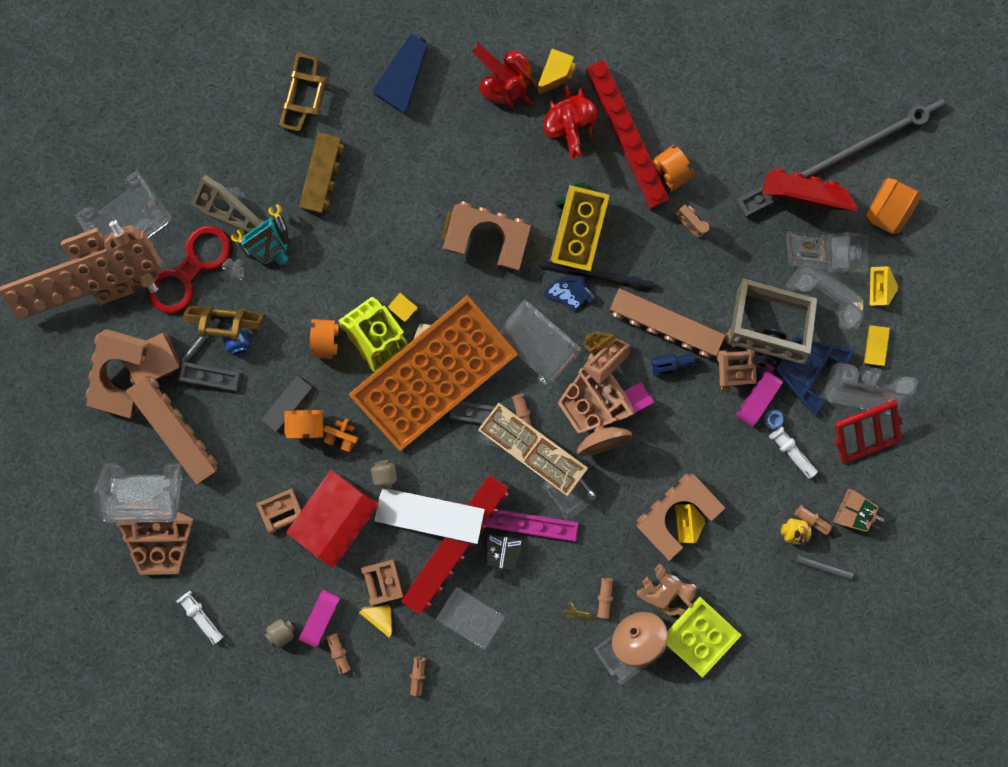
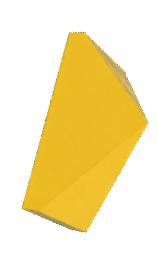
[869,267,898,306]
[675,504,705,543]
[359,605,393,637]

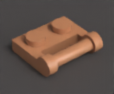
[675,205,709,237]
[717,349,756,386]
[256,488,302,535]
[360,559,403,605]

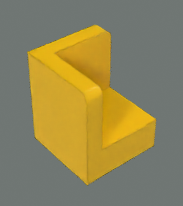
[388,293,418,322]

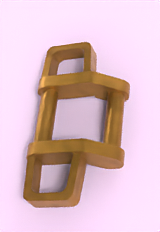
[279,53,329,132]
[184,306,264,340]

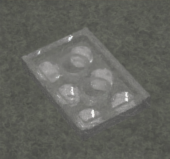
[436,586,505,650]

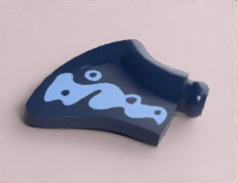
[543,275,596,311]

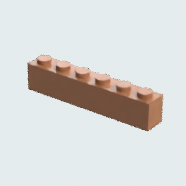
[609,288,725,358]
[126,375,217,485]

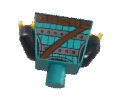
[231,204,289,265]

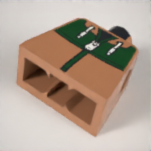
[833,489,884,532]

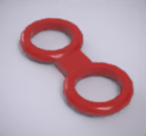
[148,225,231,314]

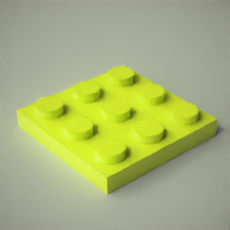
[666,596,742,678]

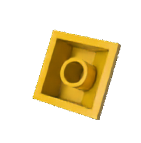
[538,49,576,94]

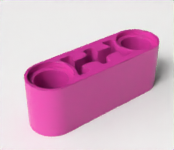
[736,371,783,427]
[299,589,340,648]

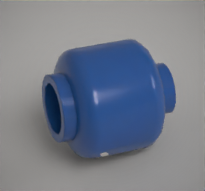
[222,327,250,356]

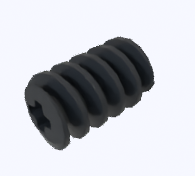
[752,328,787,372]

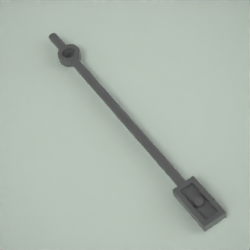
[736,99,946,217]

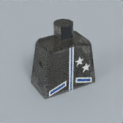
[487,533,524,579]

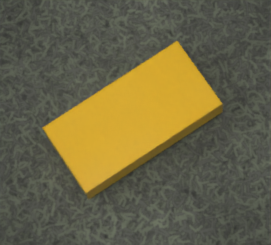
[864,325,890,366]

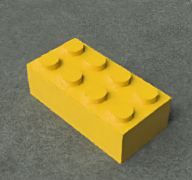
[551,185,610,271]

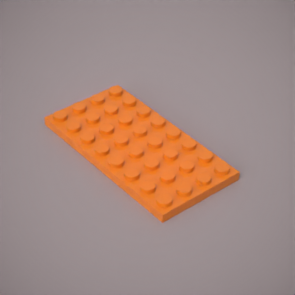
[349,295,518,451]

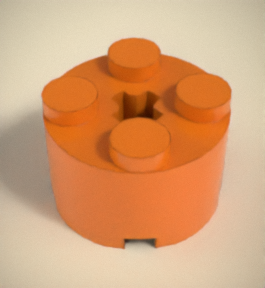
[652,145,695,191]
[309,319,339,359]
[284,410,324,438]

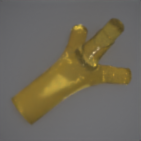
[563,601,591,620]

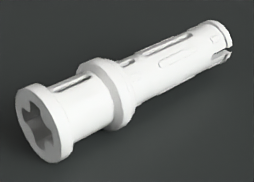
[769,426,818,479]
[176,591,223,645]

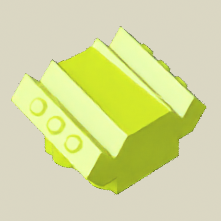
[338,297,408,372]

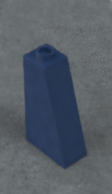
[372,34,428,116]

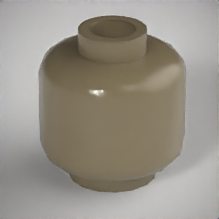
[371,460,397,489]
[265,619,295,648]

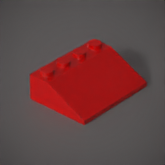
[762,168,857,211]
[286,470,379,569]

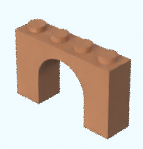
[442,202,531,271]
[85,329,150,418]
[636,473,725,561]

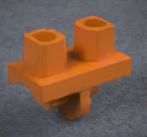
[323,418,359,452]

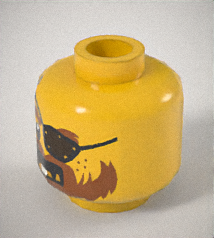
[781,518,811,545]

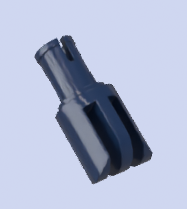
[651,354,695,376]

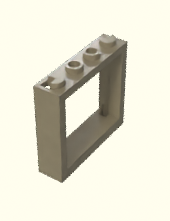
[728,278,817,364]

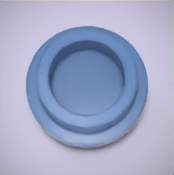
[764,410,784,429]

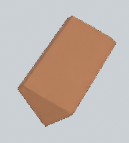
[584,338,631,384]

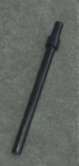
[540,260,654,289]

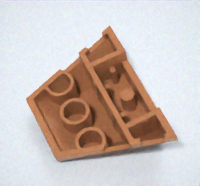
[558,353,635,434]
[115,512,193,575]

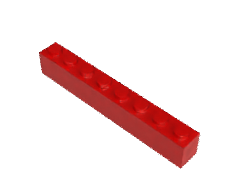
[586,60,669,210]
[401,473,509,615]

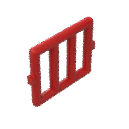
[835,400,903,464]

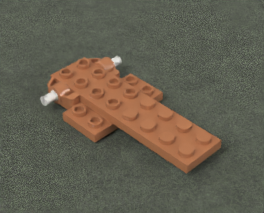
[0,220,162,321]

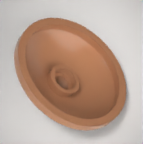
[577,426,633,457]
[612,612,668,667]

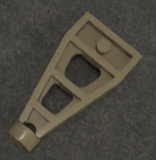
[191,175,265,232]

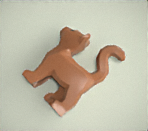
[637,564,697,617]

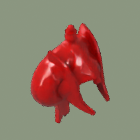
[471,41,536,110]
[543,86,598,160]

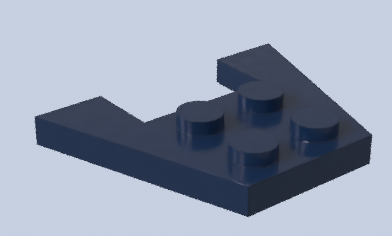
[775,337,855,416]

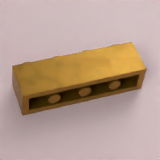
[299,132,345,215]

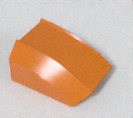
[866,178,922,234]

